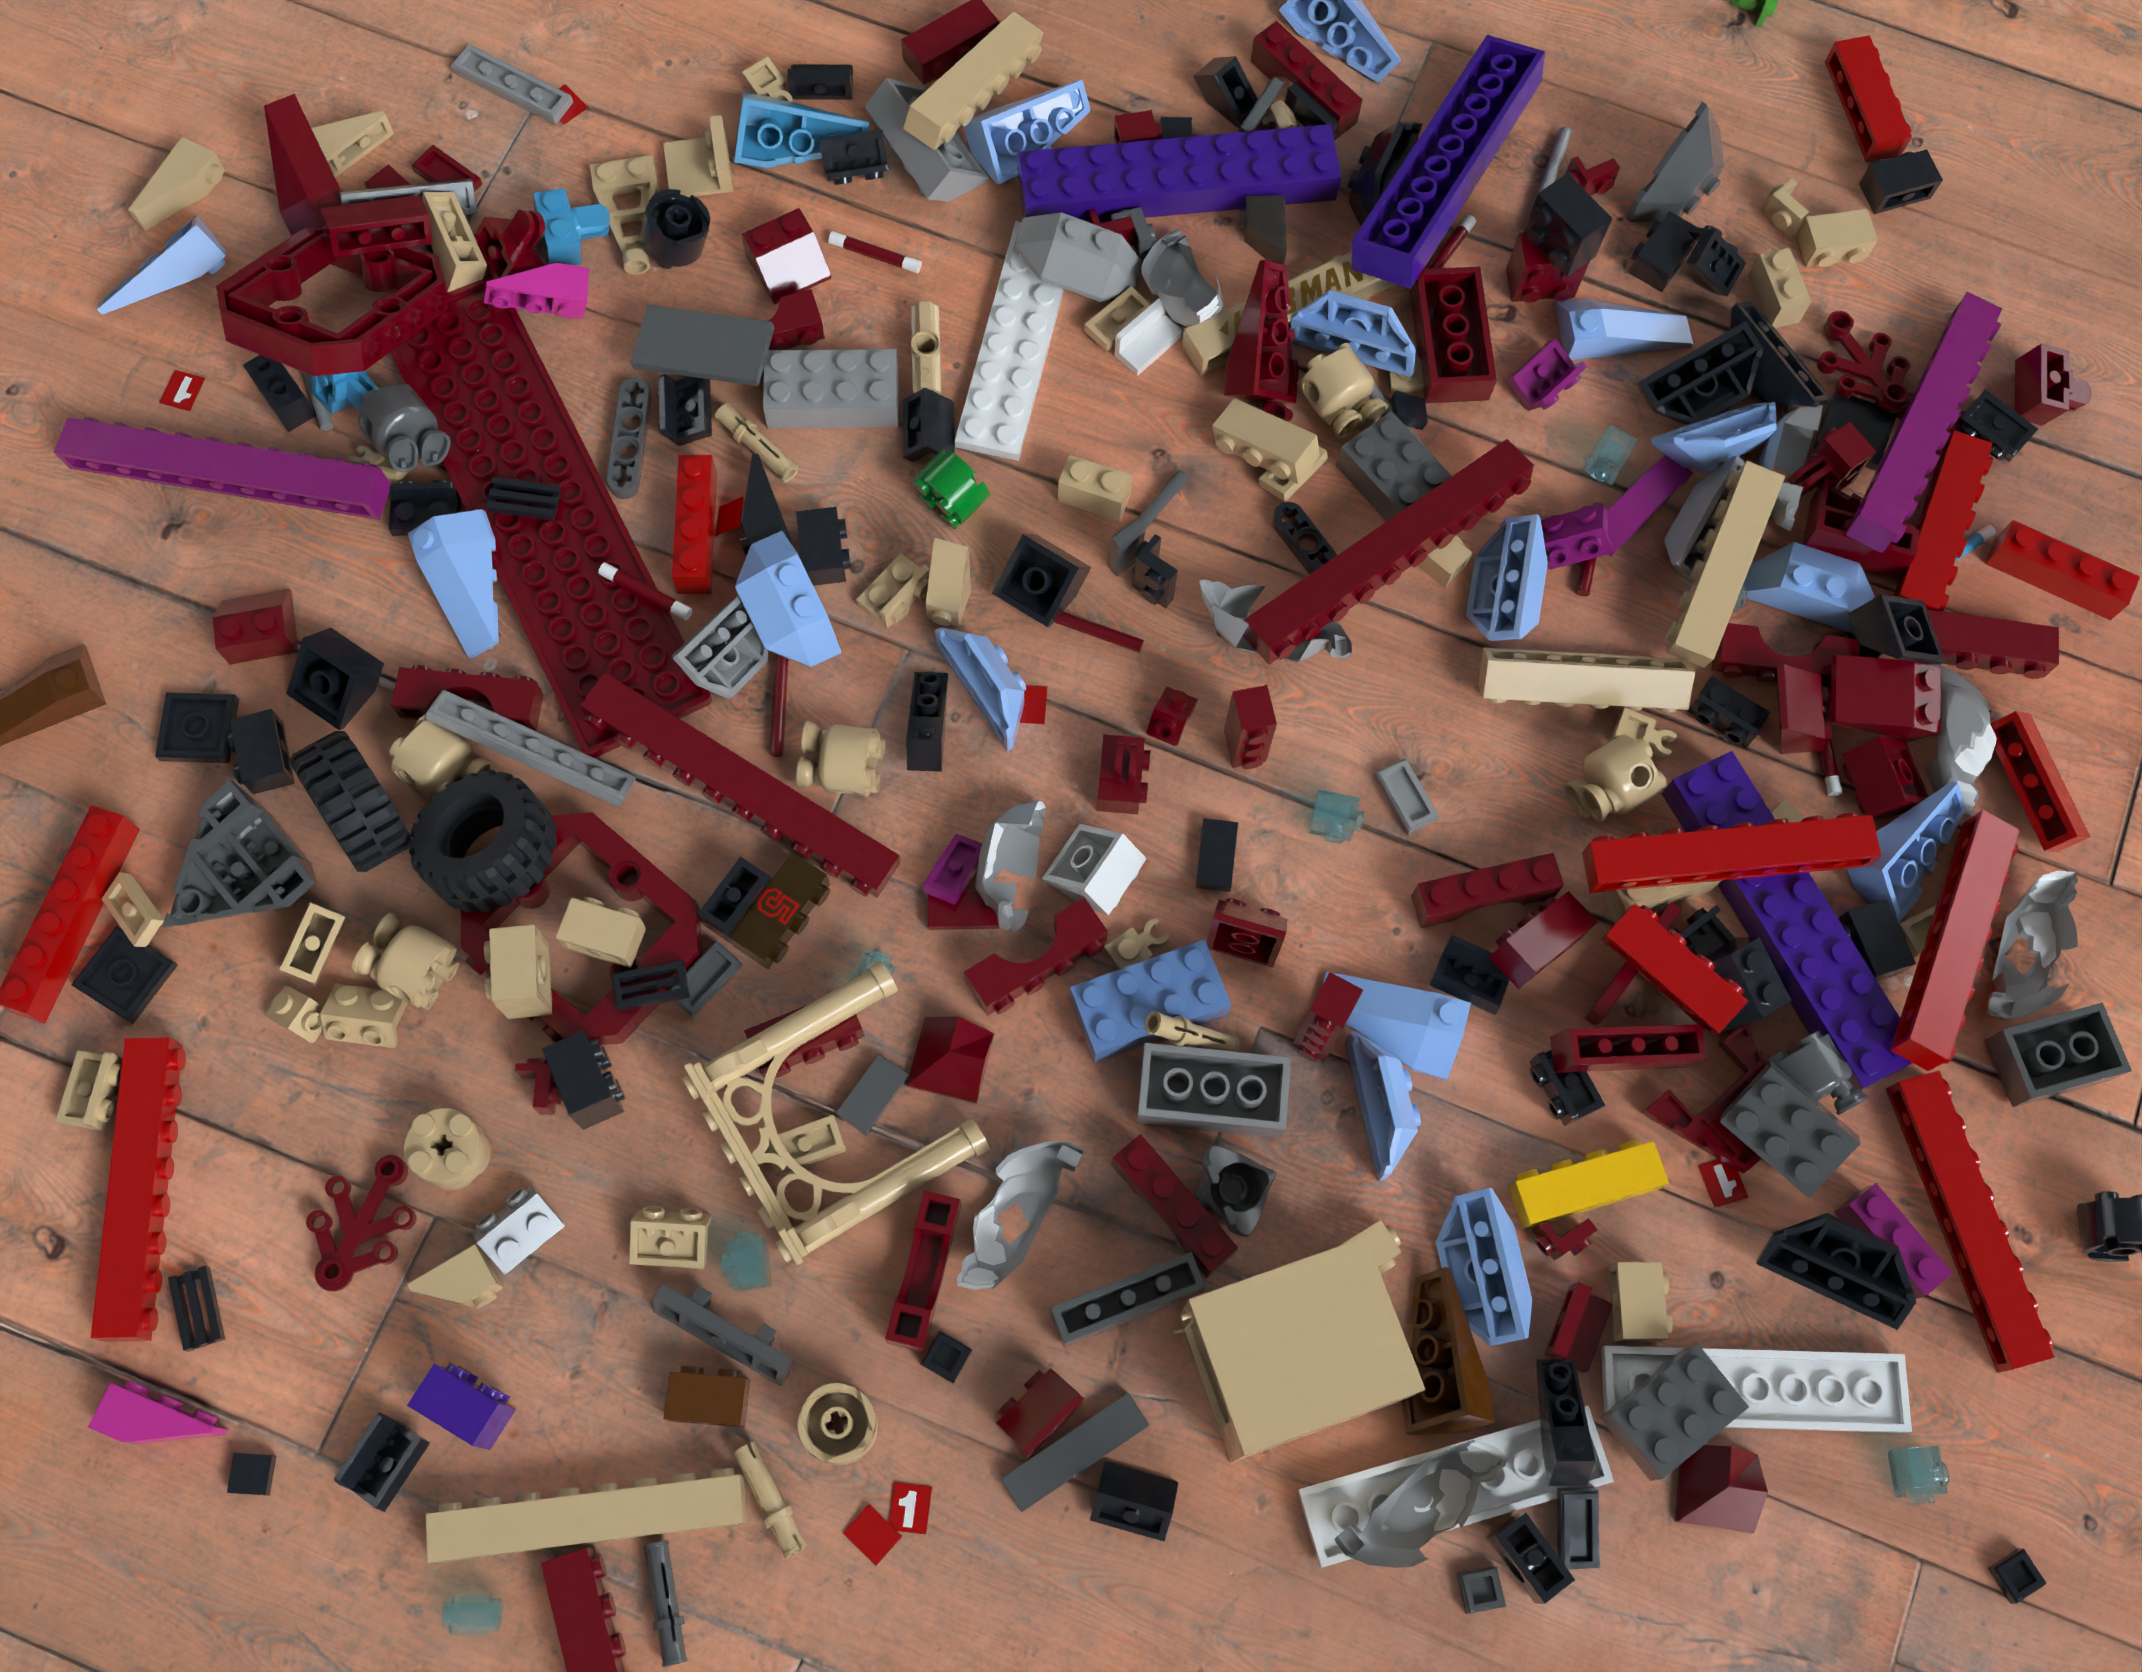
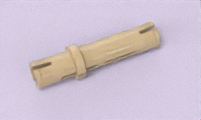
[715,402,799,483]
[1145,1011,1240,1052]
[733,1441,807,1559]

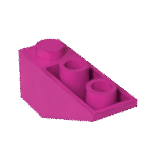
[484,263,589,319]
[88,1380,227,1444]

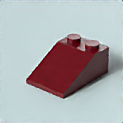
[1831,655,1941,742]
[1206,898,1288,968]

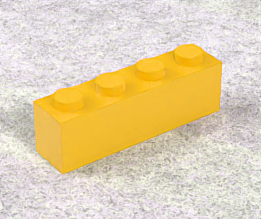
[1508,1139,1669,1230]

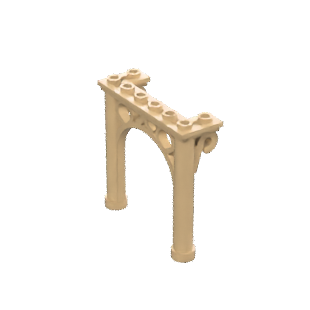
[682,960,990,1265]

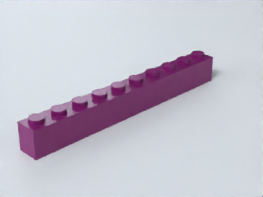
[1845,292,2003,553]
[54,417,391,520]

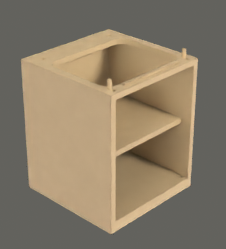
[1172,1237,1425,1463]

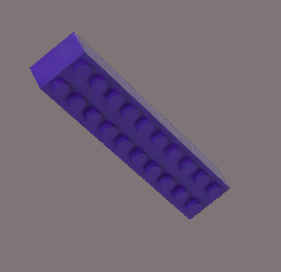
[1351,35,1545,289]
[1017,124,1342,222]
[1661,751,1912,1090]

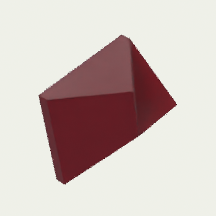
[906,1017,995,1104]
[1676,1445,1768,1533]

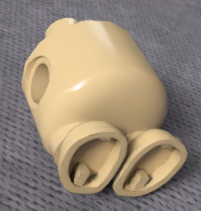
[1297,343,1388,439]
[389,714,493,798]
[796,721,885,797]
[1563,734,1667,822]
[351,912,459,1010]

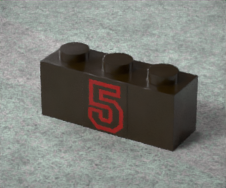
[729,852,830,969]

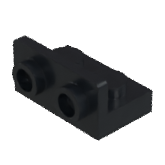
[1686,225,1746,297]
[388,480,461,536]
[1688,676,1771,748]

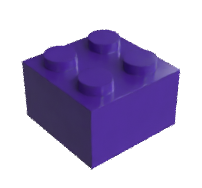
[407,1362,516,1450]

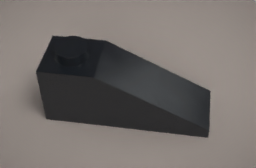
[739,454,792,556]

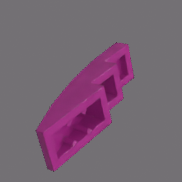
[1607,455,1694,556]

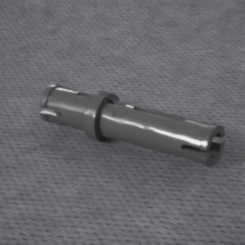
[643,1540,688,1667]

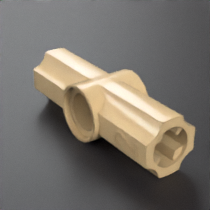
[911,301,942,395]

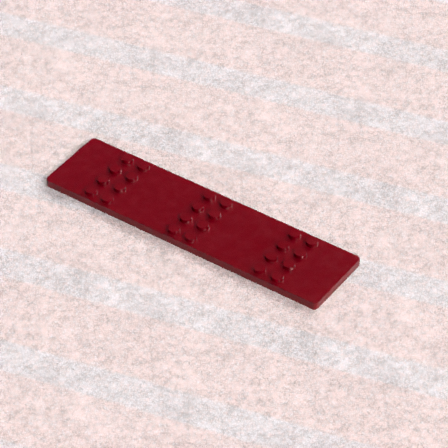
[390,274,712,758]

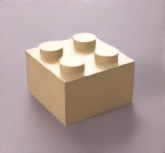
[484,924,552,1019]

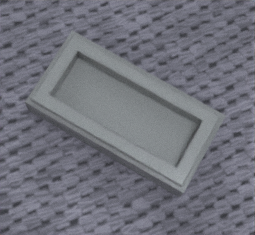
[1374,758,1440,835]

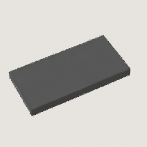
[630,305,774,386]

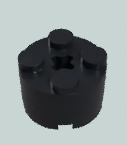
[639,189,710,269]
[2077,1191,2142,1262]

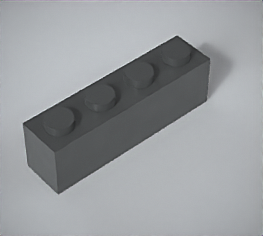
[1050,1252,1206,1348]

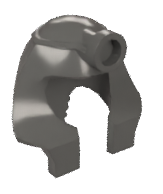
[1194,1145,1276,1237]

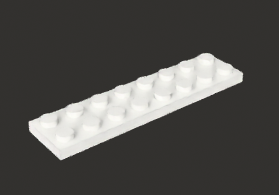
[955,221,1064,461]
[1601,1346,1912,1433]
[1297,1405,1614,1568]

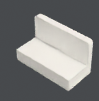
[1114,298,1183,376]

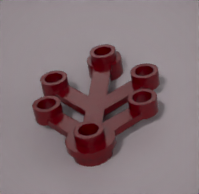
[1817,311,1910,413]
[306,1155,417,1292]

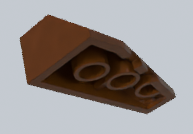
[0,644,106,746]
[1402,1267,1496,1435]

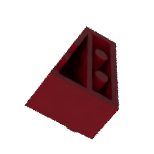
[1803,477,1920,579]

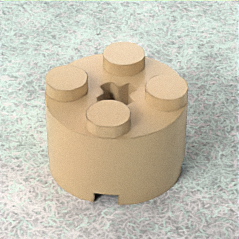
[404,1108,491,1190]
[797,1383,878,1465]

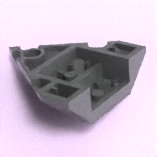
[1626,102,1724,222]
[162,779,317,928]

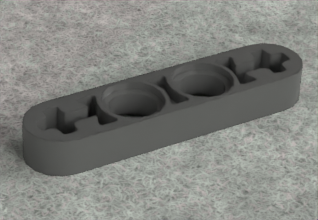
[607,377,652,499]

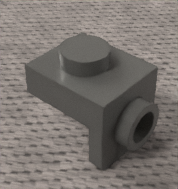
[1110,207,1156,259]

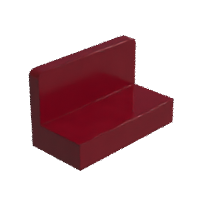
[1544,1281,1612,1373]

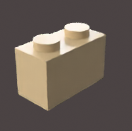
[1796,209,1878,267]
[1748,248,1812,328]
[1058,454,1133,521]
[556,897,646,968]
[279,903,345,986]
[1608,1262,1673,1343]

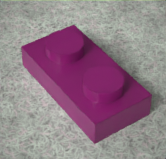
[923,833,982,905]

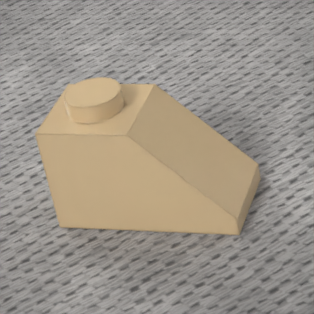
[407,1244,504,1308]

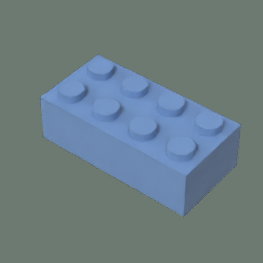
[1069,939,1231,1063]

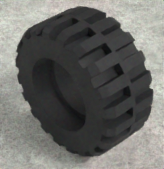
[288,731,412,872]
[409,771,557,912]

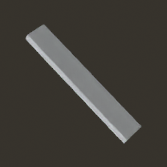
[426,690,636,807]

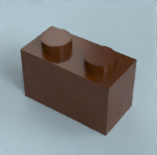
[663,1366,750,1428]

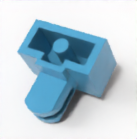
[533,188,610,266]
[312,370,379,414]

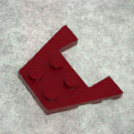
[1642,1024,1766,1174]

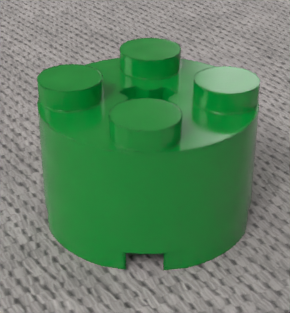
[912,448,990,529]

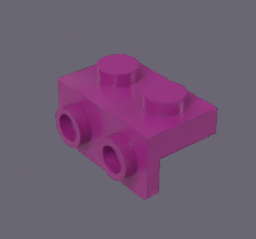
[1506,338,1587,411]
[1541,503,1613,570]

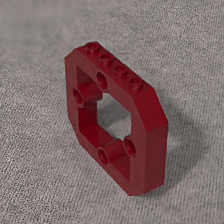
[216,226,448,376]
[460,812,702,1045]

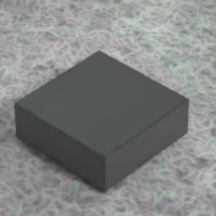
[1457,1566,1506,1614]

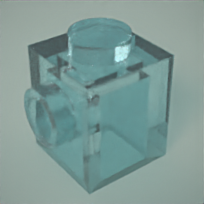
[1583,424,1639,485]
[1309,790,1364,843]
[720,1232,772,1292]
[1887,1446,1949,1504]

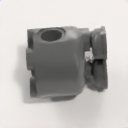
[358,384,450,472]
[1764,1030,1869,1115]

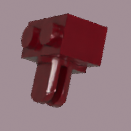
[474,209,545,280]
[2015,343,2092,426]
[1788,422,1876,497]
[1097,734,1151,815]

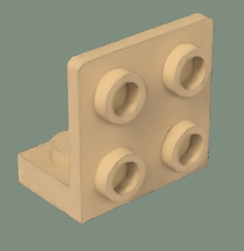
[664,115,734,197]

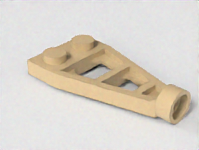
[590,155,659,275]

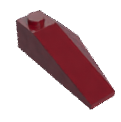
[264,94,342,236]
[1224,260,1299,404]

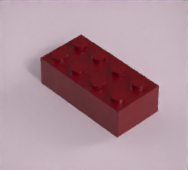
[1410,266,1497,404]

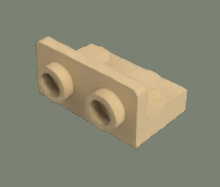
[856,553,930,629]
[629,1206,711,1269]

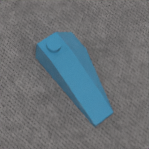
[734,92,869,168]

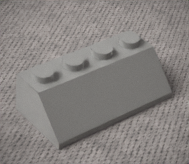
[865,78,990,202]

